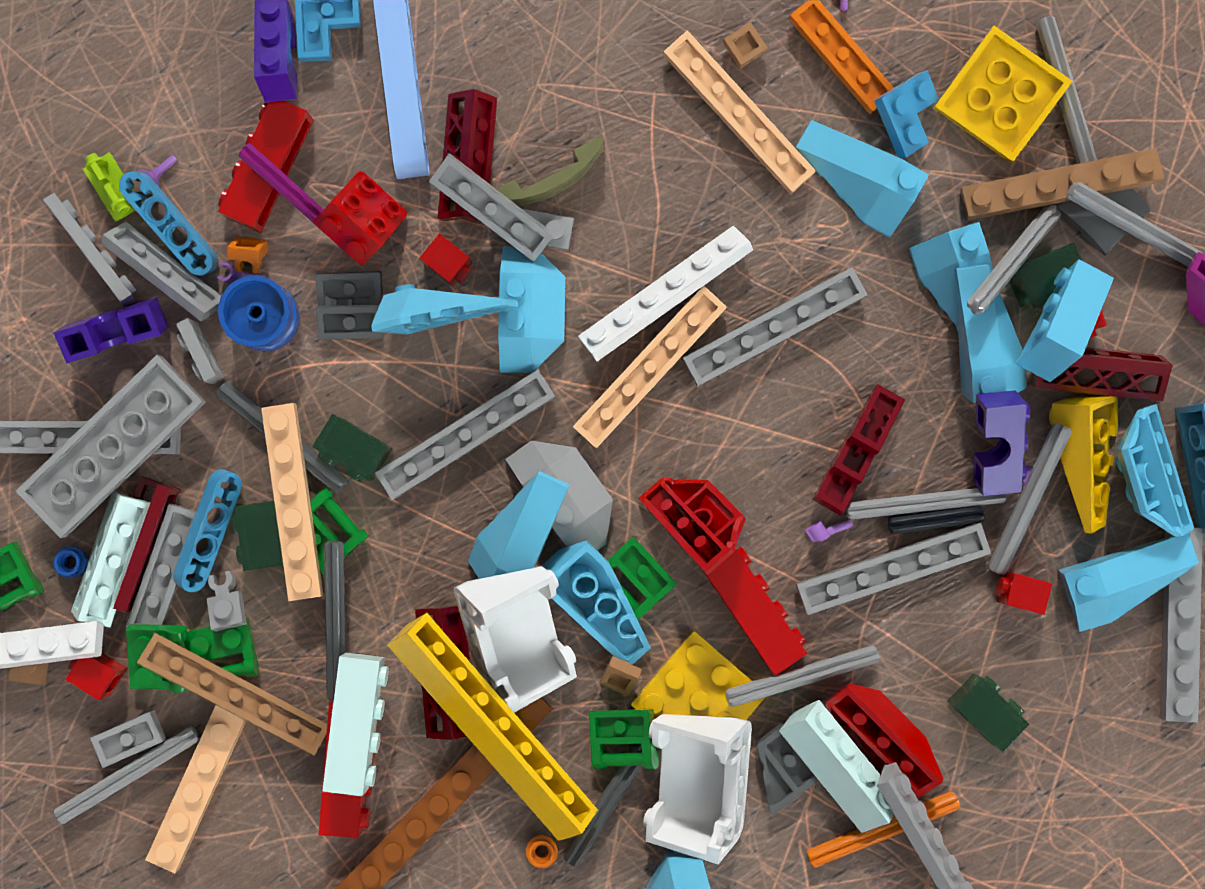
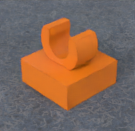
[227,236,268,274]

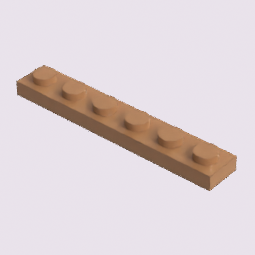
[960,148,1164,221]
[136,633,327,756]

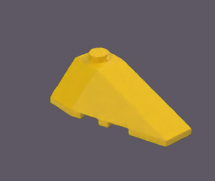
[1049,395,1118,534]

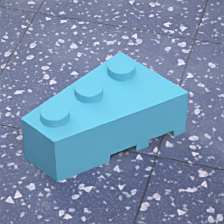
[1016,259,1114,382]

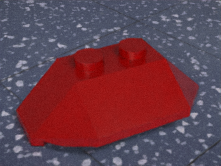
[638,477,746,575]
[825,684,943,798]

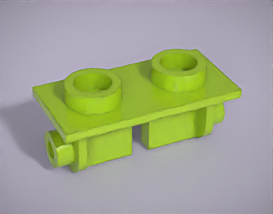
[83,152,136,223]

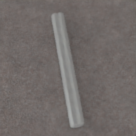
[1036,16,1097,164]
[1067,182,1204,267]
[967,204,1061,315]
[988,423,1072,575]
[846,488,1006,519]
[725,646,880,707]
[54,726,200,824]

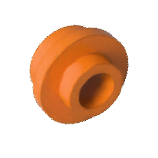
[526,834,558,868]

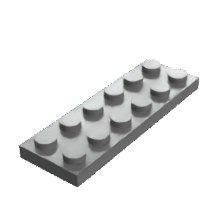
[15,355,206,538]

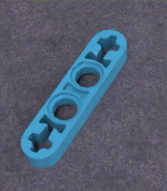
[119,171,218,276]
[173,469,242,592]

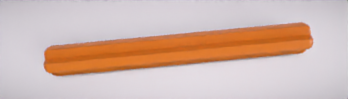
[807,791,960,868]

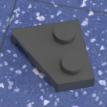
[756,723,818,815]

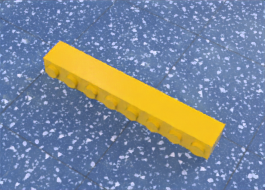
[387,613,598,841]

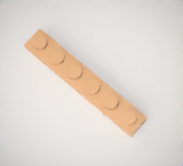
[663,30,816,195]
[573,286,727,449]
[261,403,324,601]
[145,705,246,874]

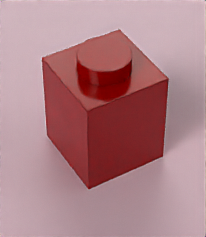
[419,233,473,287]
[996,572,1052,615]
[65,652,127,700]

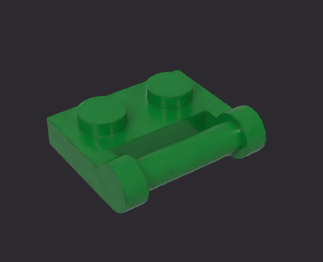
[310,488,369,575]
[608,536,677,620]
[0,542,44,612]
[184,618,259,678]
[126,624,188,693]
[589,709,659,770]

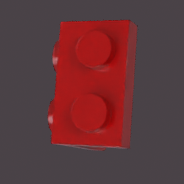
[312,171,407,267]

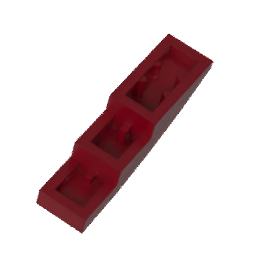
[812,384,905,515]

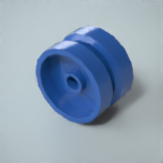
[218,275,300,352]

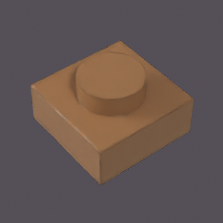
[723,22,768,69]
[599,656,642,697]
[8,663,48,685]

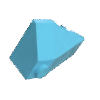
[795,120,929,238]
[468,471,570,579]

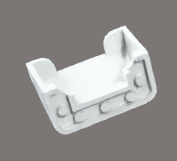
[454,566,577,713]
[643,714,752,864]

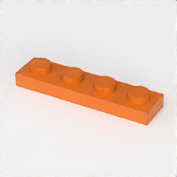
[789,0,894,115]

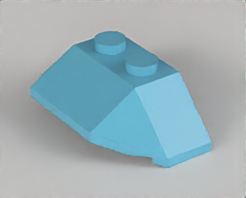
[498,246,566,374]
[1116,404,1194,537]

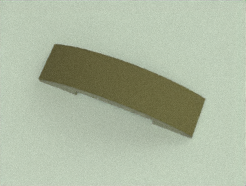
[496,135,605,206]

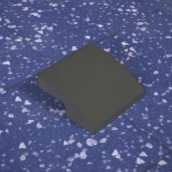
[1057,189,1151,256]
[316,271,383,340]

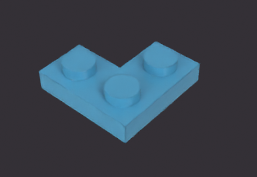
[295,0,362,62]
[874,71,939,158]

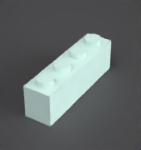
[322,653,389,796]
[779,700,894,833]

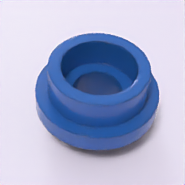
[54,546,88,578]

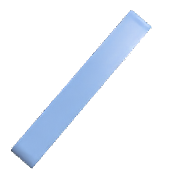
[373,0,430,179]

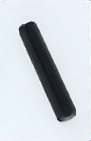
[888,505,985,534]

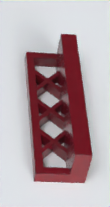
[437,89,497,224]
[1032,347,1173,401]
[113,476,180,613]
[415,605,470,740]

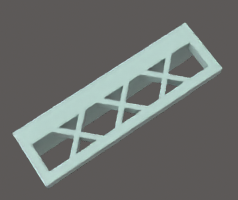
[71,490,150,628]

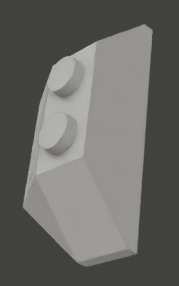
[505,441,613,551]

